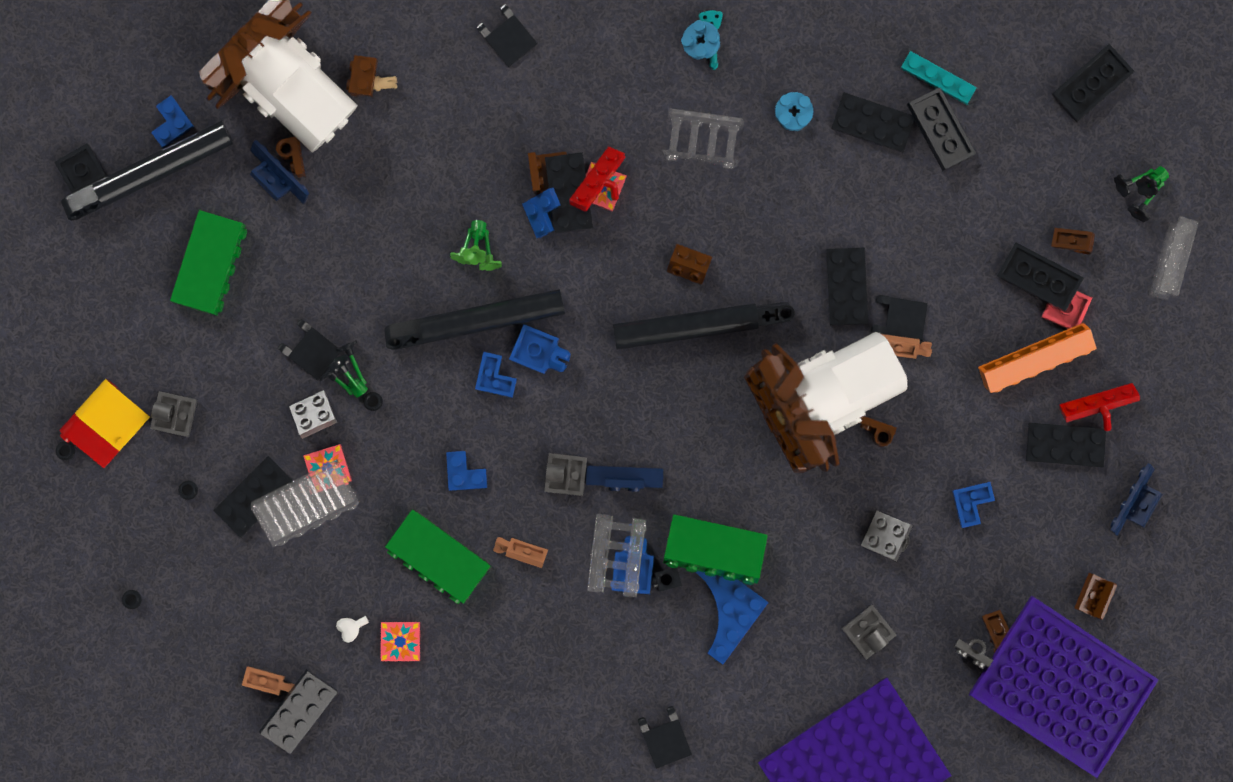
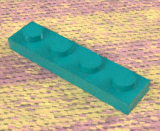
[900,51,977,105]

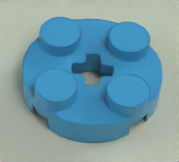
[681,20,720,60]
[775,92,813,131]

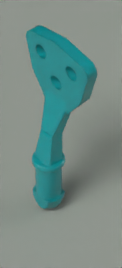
[699,10,723,70]

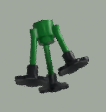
[1114,166,1169,222]
[319,340,368,398]

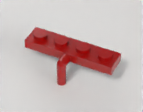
[569,146,625,211]
[1059,383,1140,431]

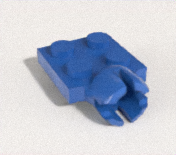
[509,324,571,374]
[612,536,654,594]

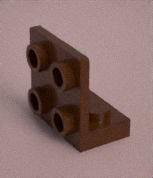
[528,152,567,194]

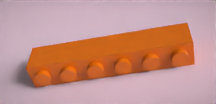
[978,323,1097,393]

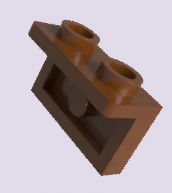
[347,55,378,97]
[667,244,712,284]
[1074,573,1117,620]

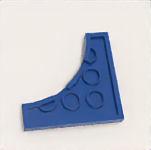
[696,571,769,664]

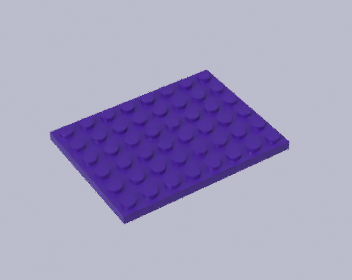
[969,596,1158,778]
[758,677,952,782]

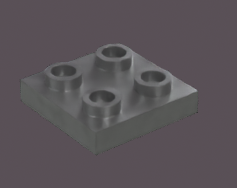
[289,390,337,439]
[150,391,198,437]
[544,453,587,496]
[861,511,913,561]
[842,605,896,659]
[955,639,993,669]

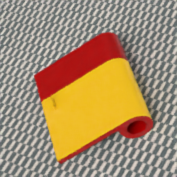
[59,379,150,468]

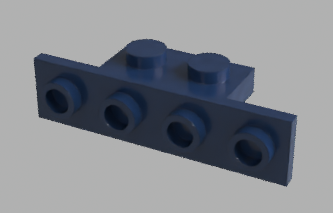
[250,140,309,204]
[1111,463,1163,536]
[586,466,663,492]

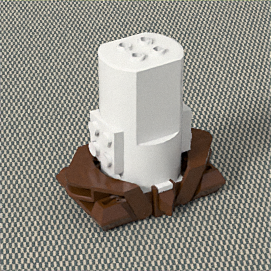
[199,0,357,152]
[744,332,907,473]

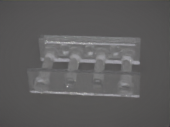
[662,108,745,169]
[1148,217,1199,301]
[587,514,646,597]

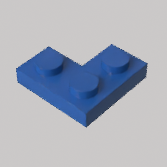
[151,95,194,149]
[522,188,560,239]
[475,352,517,398]
[446,451,487,491]
[952,482,995,528]

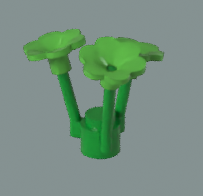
[450,220,502,271]

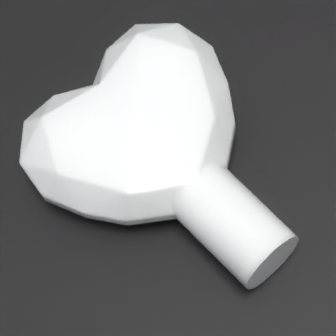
[336,616,369,643]

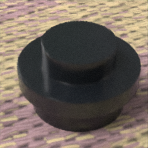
[363,392,383,411]
[56,441,76,460]
[178,481,198,500]
[122,590,142,609]

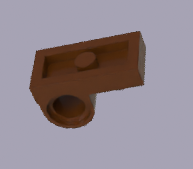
[276,136,306,178]
[1051,228,1095,254]
[857,416,897,447]
[982,610,1009,653]

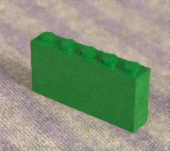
[170,210,247,316]
[385,509,491,604]
[663,514,768,585]

